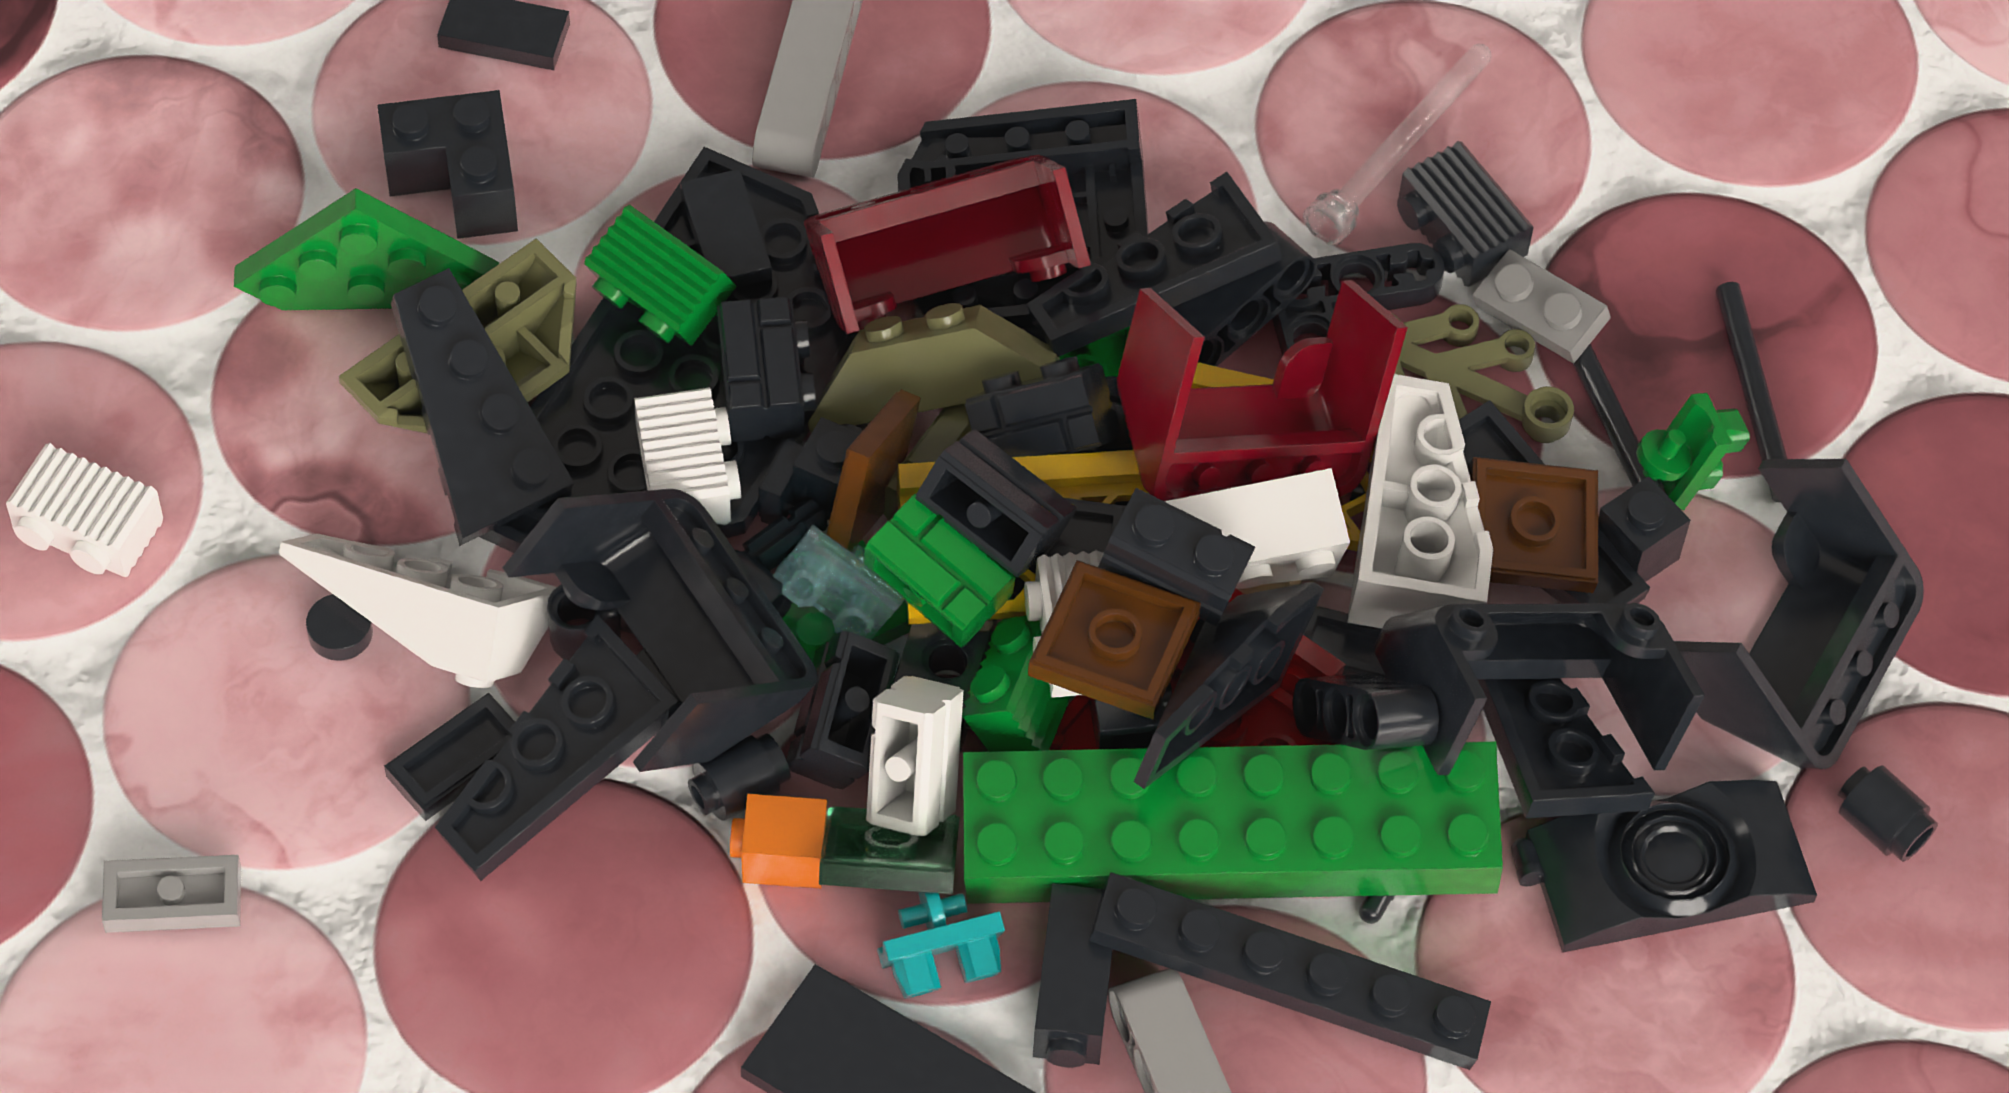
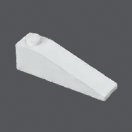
[1347,374,1493,628]
[279,534,557,688]

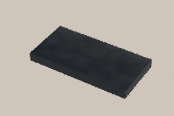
[741,964,1036,1093]

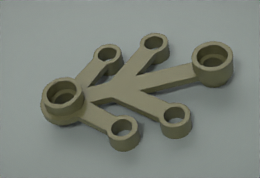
[1393,304,1574,443]

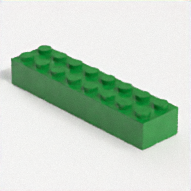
[963,741,1503,904]

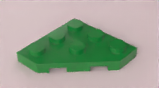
[234,188,499,310]

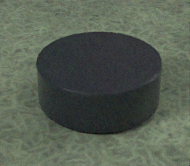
[306,594,373,661]

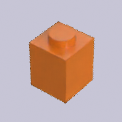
[730,794,827,889]

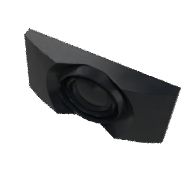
[1525,780,1817,953]

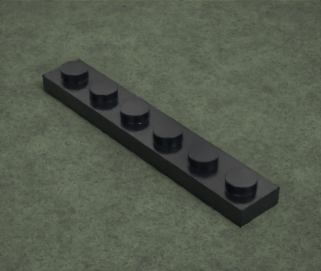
[1088,872,1491,1070]

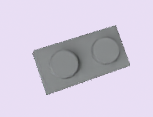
[1472,249,1611,364]
[102,855,241,933]

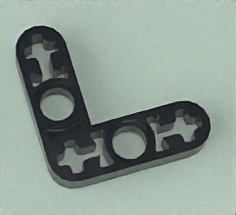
[1272,243,1445,356]

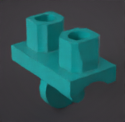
[877,883,1005,999]

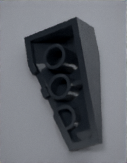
[1133,582,1324,789]

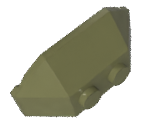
[338,238,577,434]
[808,303,1060,434]

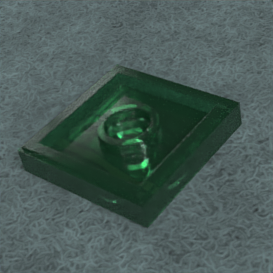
[819,806,960,894]

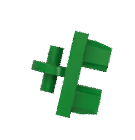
[1636,393,1750,510]

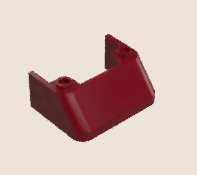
[803,155,1091,334]
[1117,280,1408,501]

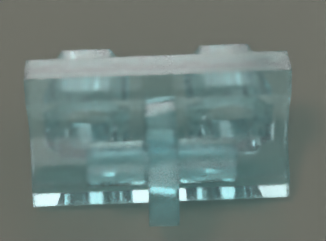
[773,525,904,640]

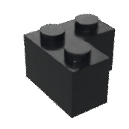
[377,90,518,239]

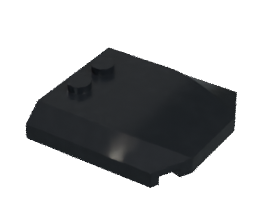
[897,99,1149,329]

